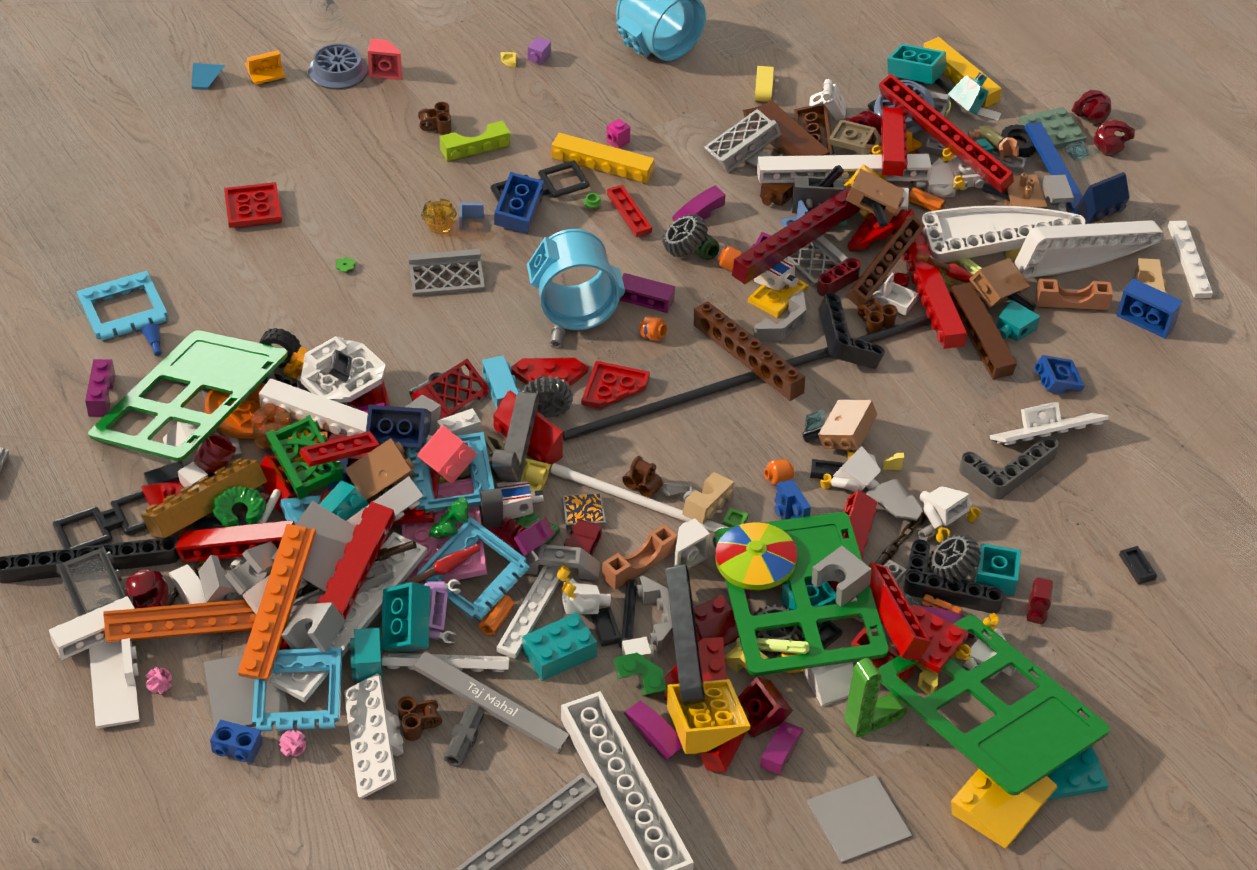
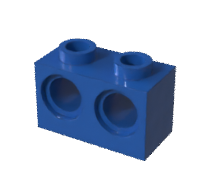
[210,719,263,763]

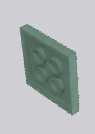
[1019,107,1087,149]

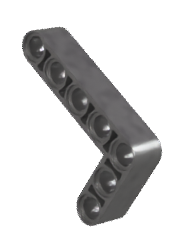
[492,391,539,482]

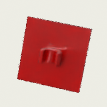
[141,480,183,506]

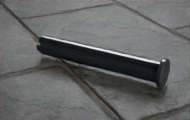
[618,579,637,649]

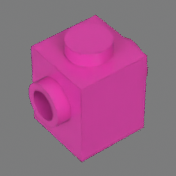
[606,119,631,149]

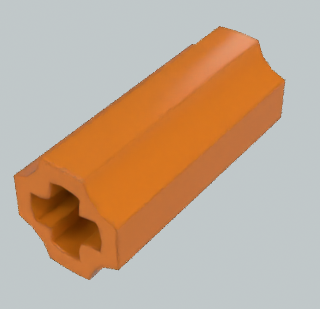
[908,187,945,211]
[479,594,515,636]

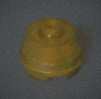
[421,199,457,233]

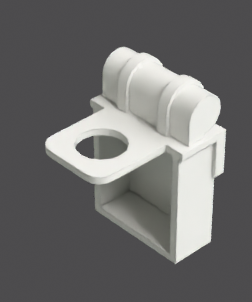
[809,79,847,121]
[872,273,918,316]

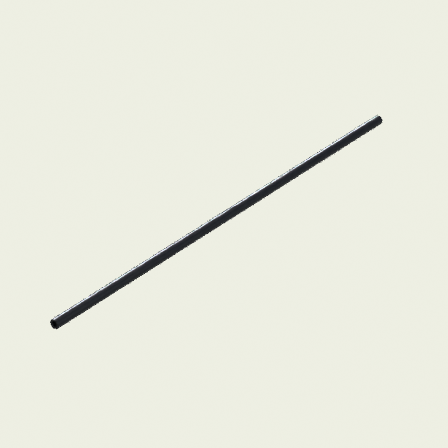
[563,315,931,441]

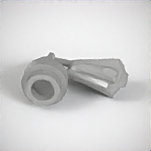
[662,482,695,502]

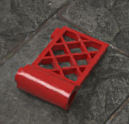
[411,358,489,420]

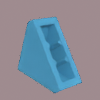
[192,63,225,90]

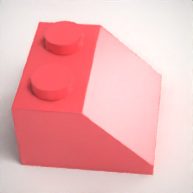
[368,39,402,80]
[416,425,477,484]

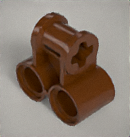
[418,102,452,135]
[857,298,897,334]
[622,456,663,498]
[397,696,442,741]

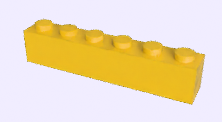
[923,37,1002,108]
[551,133,654,184]

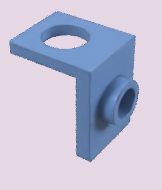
[781,200,808,227]
[459,203,484,230]

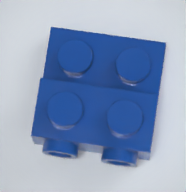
[1034,355,1085,394]
[774,479,811,520]

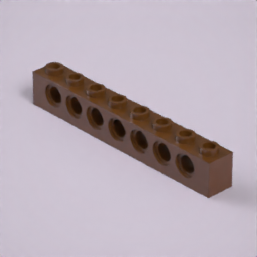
[694,301,805,401]

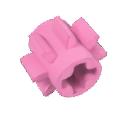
[145,667,172,694]
[279,730,306,757]

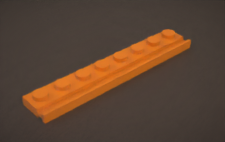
[238,524,317,682]
[103,599,256,643]

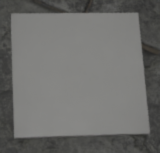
[272,500,355,592]
[204,655,289,729]
[806,775,912,863]

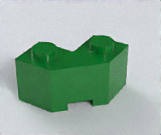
[613,653,667,696]

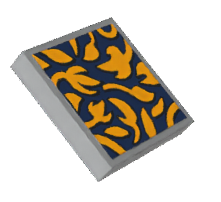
[562,492,606,529]

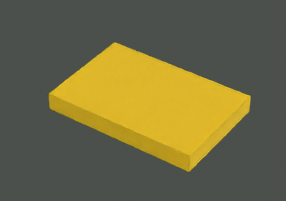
[748,279,808,318]

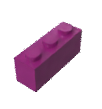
[619,273,675,313]

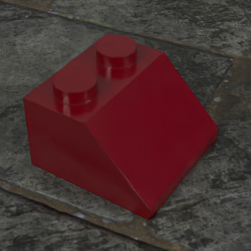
[693,595,739,646]
[738,677,793,737]

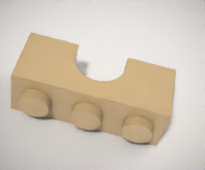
[1135,258,1168,294]
[682,472,734,524]

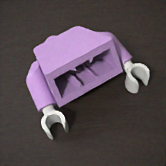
[424,579,461,644]

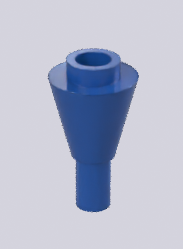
[142,323,162,356]

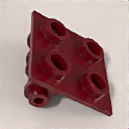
[485,517,526,550]

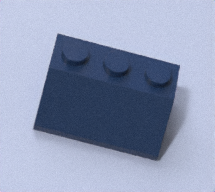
[1075,172,1130,224]
[366,405,432,448]

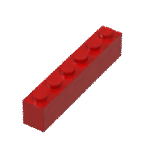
[881,107,908,177]
[827,489,877,592]
[318,501,395,620]
[175,520,295,563]
[869,562,931,661]

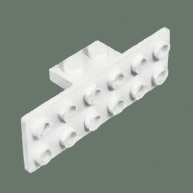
[990,402,1109,445]
[89,638,140,729]
[344,673,404,799]

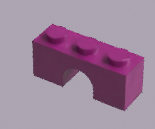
[85,359,116,417]

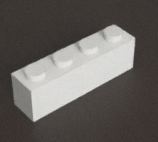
[49,596,135,660]

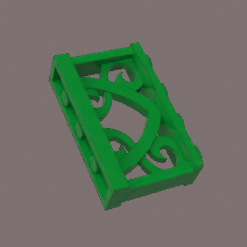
[266,414,344,500]

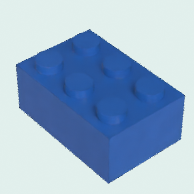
[494,172,544,234]
[1117,278,1182,339]

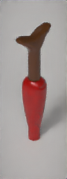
[916,254,973,283]
[401,544,480,584]

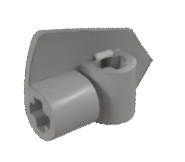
[866,479,923,521]

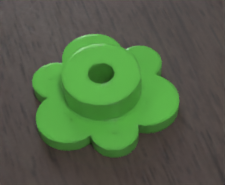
[335,257,356,273]

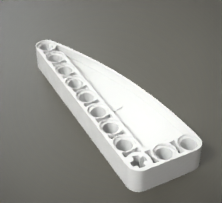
[922,206,1085,263]
[1015,220,1164,278]

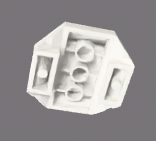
[301,336,386,405]

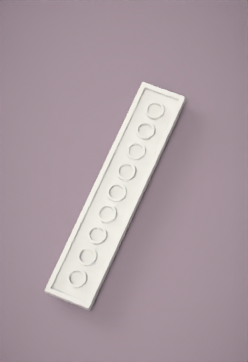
[270,532,428,702]

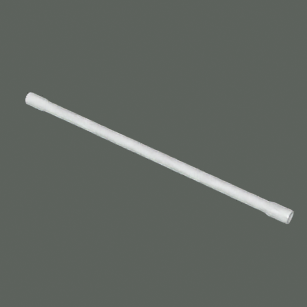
[550,463,728,532]

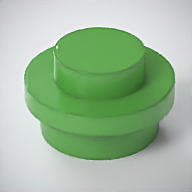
[584,193,601,209]

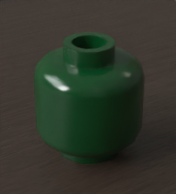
[694,235,720,260]

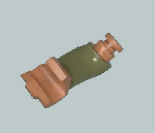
[968,126,1019,160]

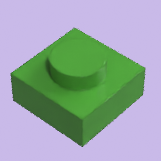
[722,507,748,527]

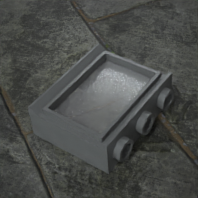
[56,546,130,616]

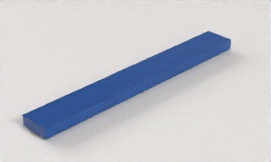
[1025,122,1095,224]

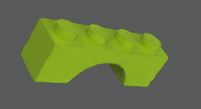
[439,120,510,161]

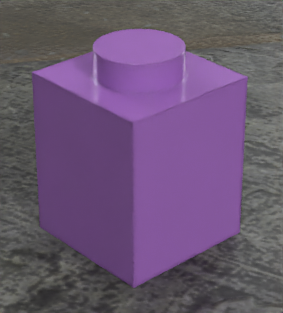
[528,37,551,65]

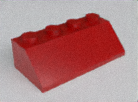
[493,390,563,465]

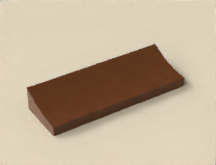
[743,100,830,156]
[794,103,834,155]

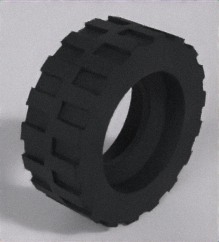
[1001,124,1036,158]
[259,328,302,368]

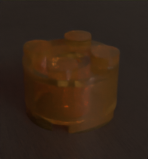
[251,403,291,450]

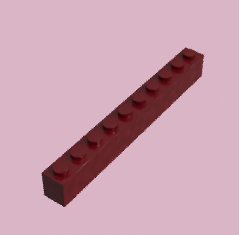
[732,186,861,284]

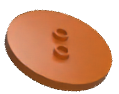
[204,383,281,439]

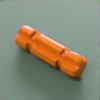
[922,594,962,614]

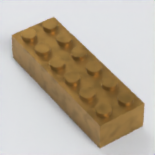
[141,458,267,538]

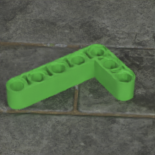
[844,658,908,737]

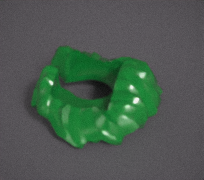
[213,486,266,527]
[429,497,469,539]

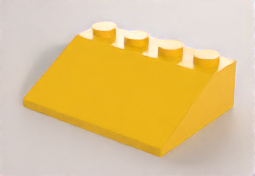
[667,679,750,754]
[951,769,1057,849]

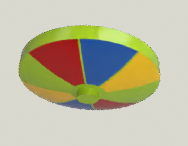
[715,523,797,590]

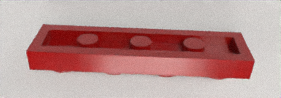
[607,185,652,237]
[300,431,380,467]

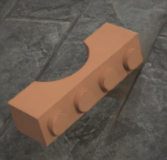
[1036,279,1113,310]
[602,524,678,590]

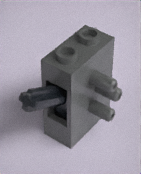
[792,165,847,213]

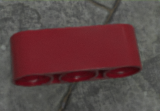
[817,258,861,296]

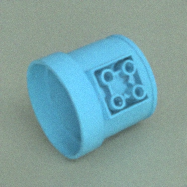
[616,0,706,61]
[527,229,625,330]

